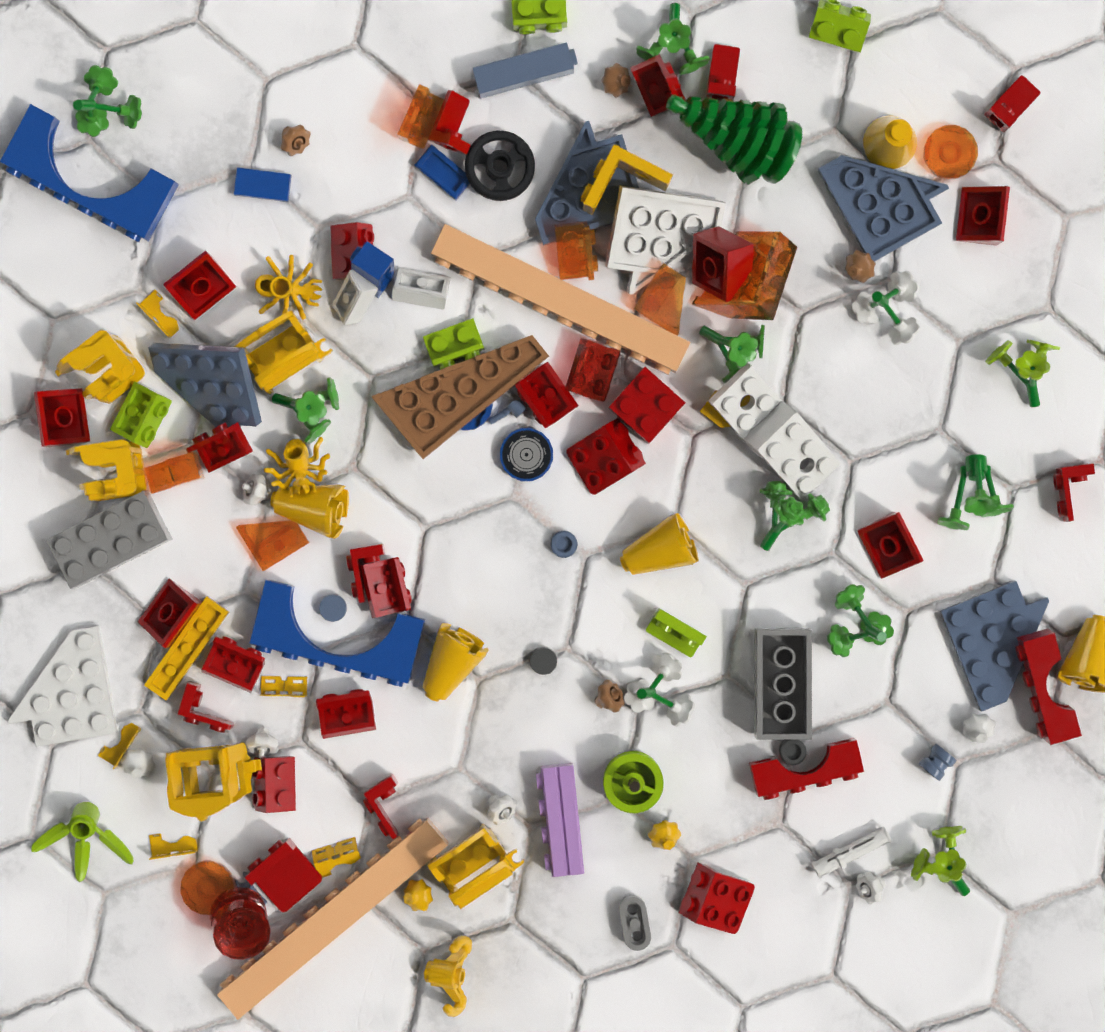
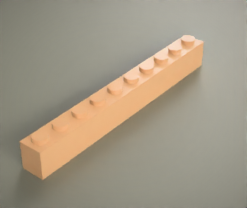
[431,224,690,375]
[217,818,449,1020]

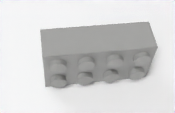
[46,491,173,589]
[754,628,812,740]

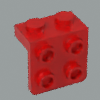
[630,54,686,117]
[566,418,646,495]
[244,838,323,912]
[678,862,755,934]

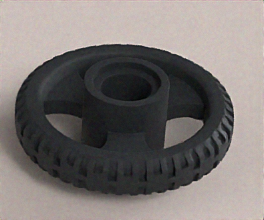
[465,130,535,201]

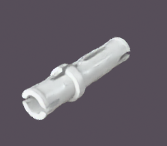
[812,826,892,879]

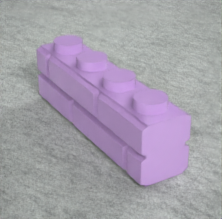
[536,763,584,877]

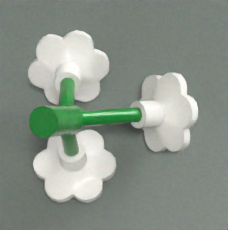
[851,271,921,345]
[623,652,695,727]

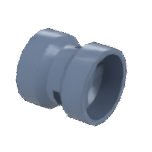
[919,743,957,782]

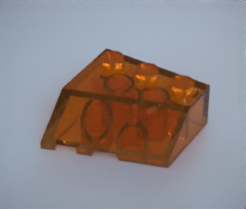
[692,231,797,320]

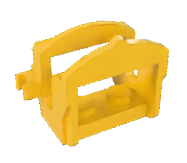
[234,310,333,395]
[55,330,145,404]
[65,439,147,501]
[165,742,262,821]
[427,824,524,909]

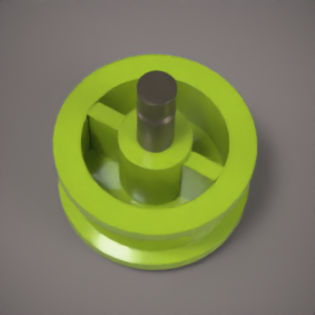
[603,751,664,813]

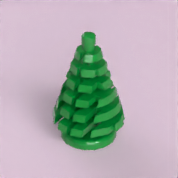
[666,95,803,185]

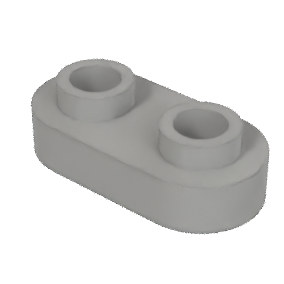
[619,895,651,951]

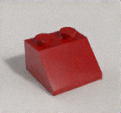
[692,226,754,302]

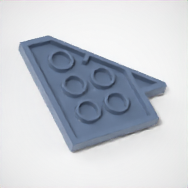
[535,121,639,246]
[817,155,949,262]
[148,343,262,427]
[940,581,1049,712]

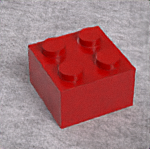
[608,367,686,444]

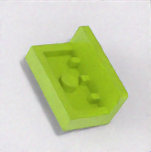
[809,0,871,53]

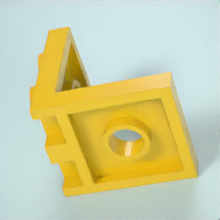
[581,144,673,215]

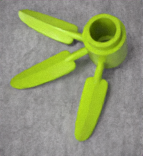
[31,802,134,883]

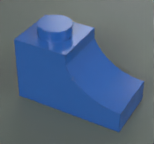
[350,241,394,298]

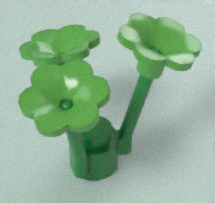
[937,454,1014,530]

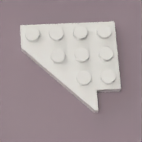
[605,186,726,295]
[8,626,118,747]

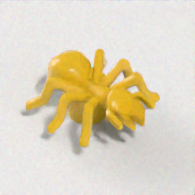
[255,255,322,320]
[264,437,330,498]

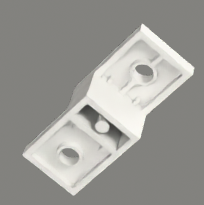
[708,363,841,501]

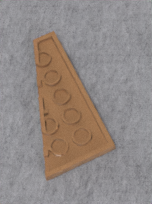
[371,335,550,460]

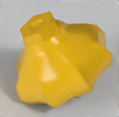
[648,820,681,850]
[403,879,433,911]

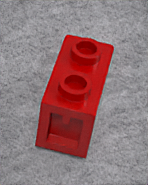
[706,44,740,101]
[984,75,1041,133]
[428,90,471,155]
[1053,463,1095,522]
[346,544,386,603]
[178,681,234,733]
[363,774,399,839]

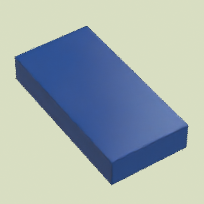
[415,144,470,200]
[234,168,292,202]

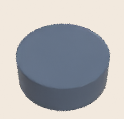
[550,531,578,558]
[319,594,347,622]

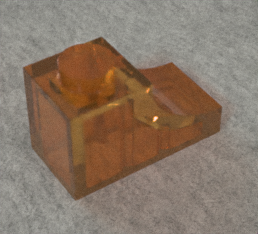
[144,452,205,494]

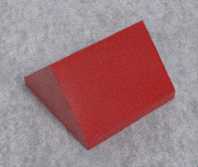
[956,186,1010,246]
[163,250,236,321]
[34,388,90,448]
[857,512,924,579]
[138,578,202,648]

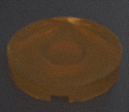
[923,125,978,180]
[180,860,235,915]

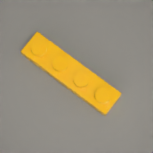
[144,596,230,701]

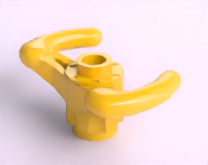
[424,935,472,1017]

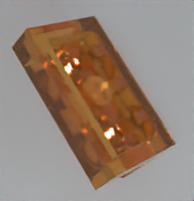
[397,84,444,149]
[554,221,598,280]

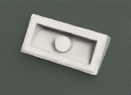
[392,267,451,310]
[332,270,378,325]

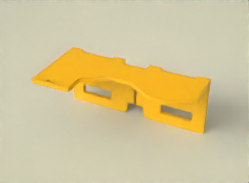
[136,290,179,338]
[260,676,307,697]
[98,723,141,769]
[149,834,198,860]
[312,837,361,878]

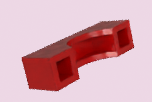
[1015,628,1082,745]
[749,738,864,800]

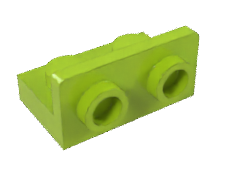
[512,0,568,35]
[422,318,485,370]
[110,382,172,448]
[646,608,707,658]

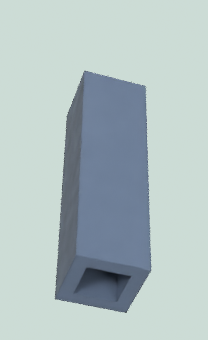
[472,42,578,99]

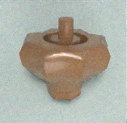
[601,63,632,98]
[281,124,311,156]
[845,250,876,283]
[595,680,625,713]

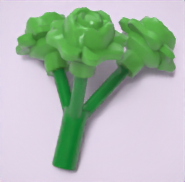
[759,481,830,551]

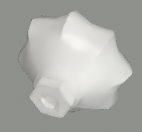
[242,474,272,505]
[963,714,996,743]
[246,728,278,758]
[121,748,155,778]
[487,795,518,825]
[856,872,886,904]

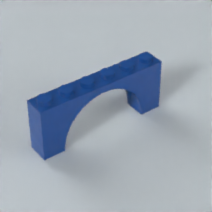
[0,104,179,242]
[249,579,426,687]

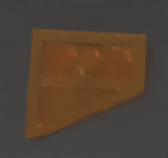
[633,262,686,336]
[236,520,310,571]

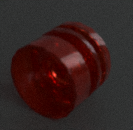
[210,887,271,960]

